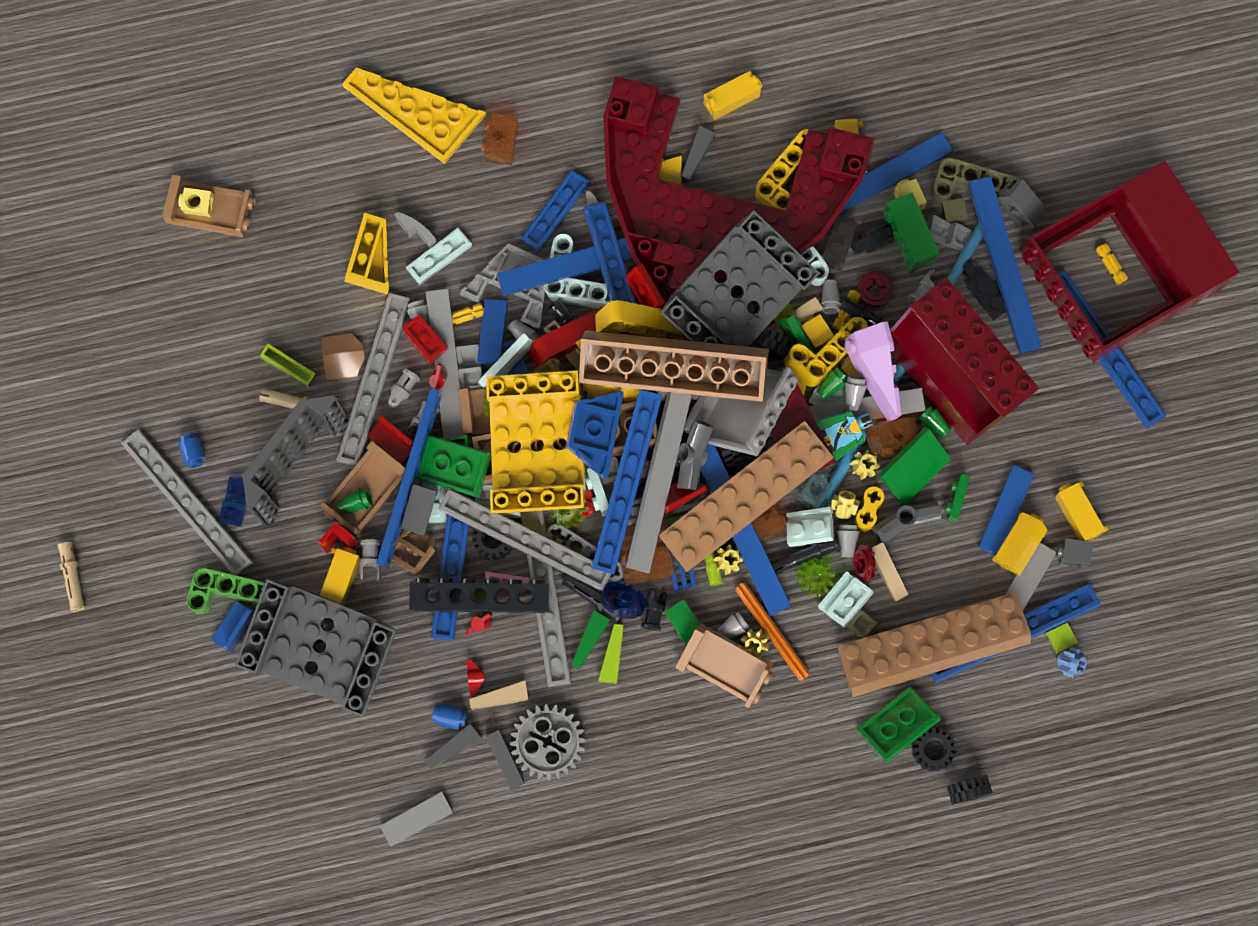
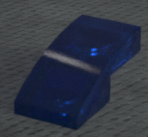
[219,476,247,527]

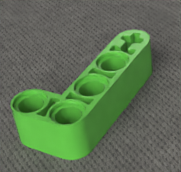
[187,568,265,614]

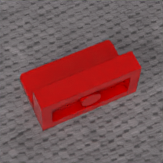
[625,264,665,309]
[402,314,448,368]
[367,415,414,465]
[664,482,708,516]
[318,522,359,553]

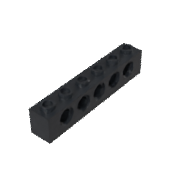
[409,578,550,613]

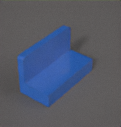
[211,601,254,653]

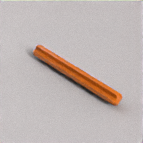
[735,582,810,681]

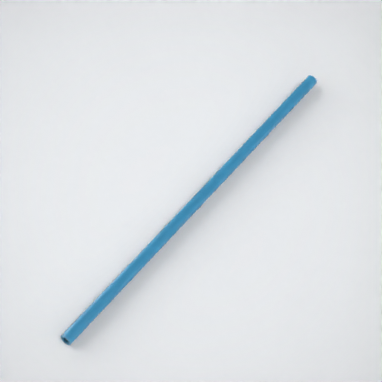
[799,222,983,548]

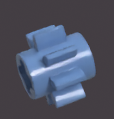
[1057,647,1087,678]

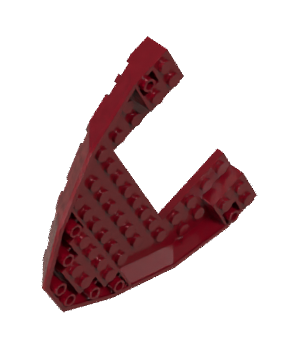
[603,76,874,308]

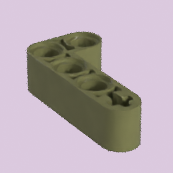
[931,158,1020,204]

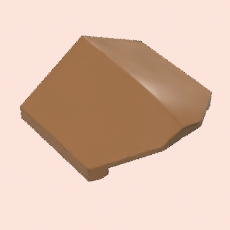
[321,333,365,382]
[392,530,436,575]

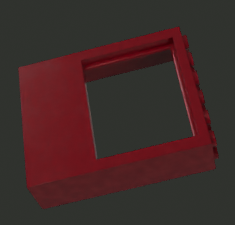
[1021,161,1240,363]
[890,277,1040,445]

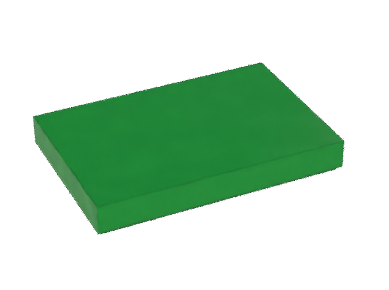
[878,427,951,506]
[416,435,491,497]
[857,686,941,763]

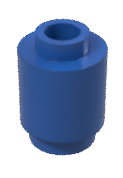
[178,433,206,468]
[432,703,468,730]

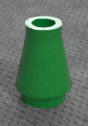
[816,367,848,400]
[918,405,952,438]
[337,488,373,514]

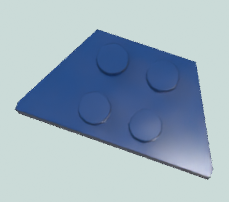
[566,391,624,478]

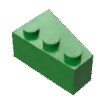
[884,192,940,274]

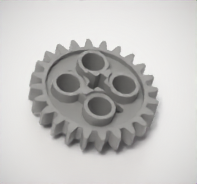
[510,704,586,781]

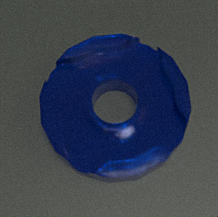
[601,581,647,619]

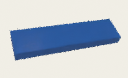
[521,169,590,253]
[978,465,1035,555]

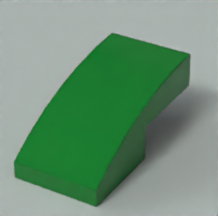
[664,599,700,646]

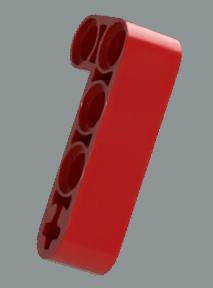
[528,306,604,372]

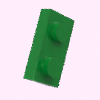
[777,315,814,358]
[945,473,970,523]

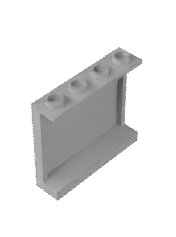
[684,366,798,456]

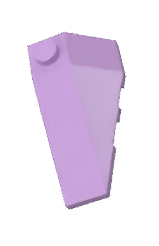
[845,321,901,422]

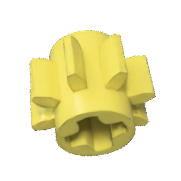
[850,450,880,480]
[831,491,860,519]
[713,545,743,575]
[741,629,770,657]

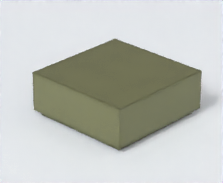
[941,198,968,223]
[846,609,878,639]

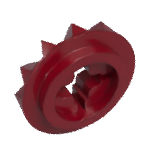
[858,271,894,307]
[853,544,877,581]

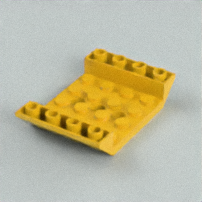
[486,371,586,514]

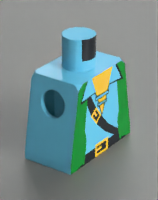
[815,410,873,461]

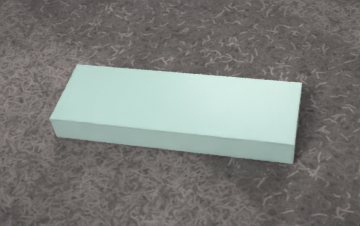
[406,227,472,286]
[479,333,536,388]

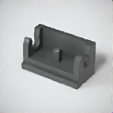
[997,179,1048,229]
[401,484,438,536]

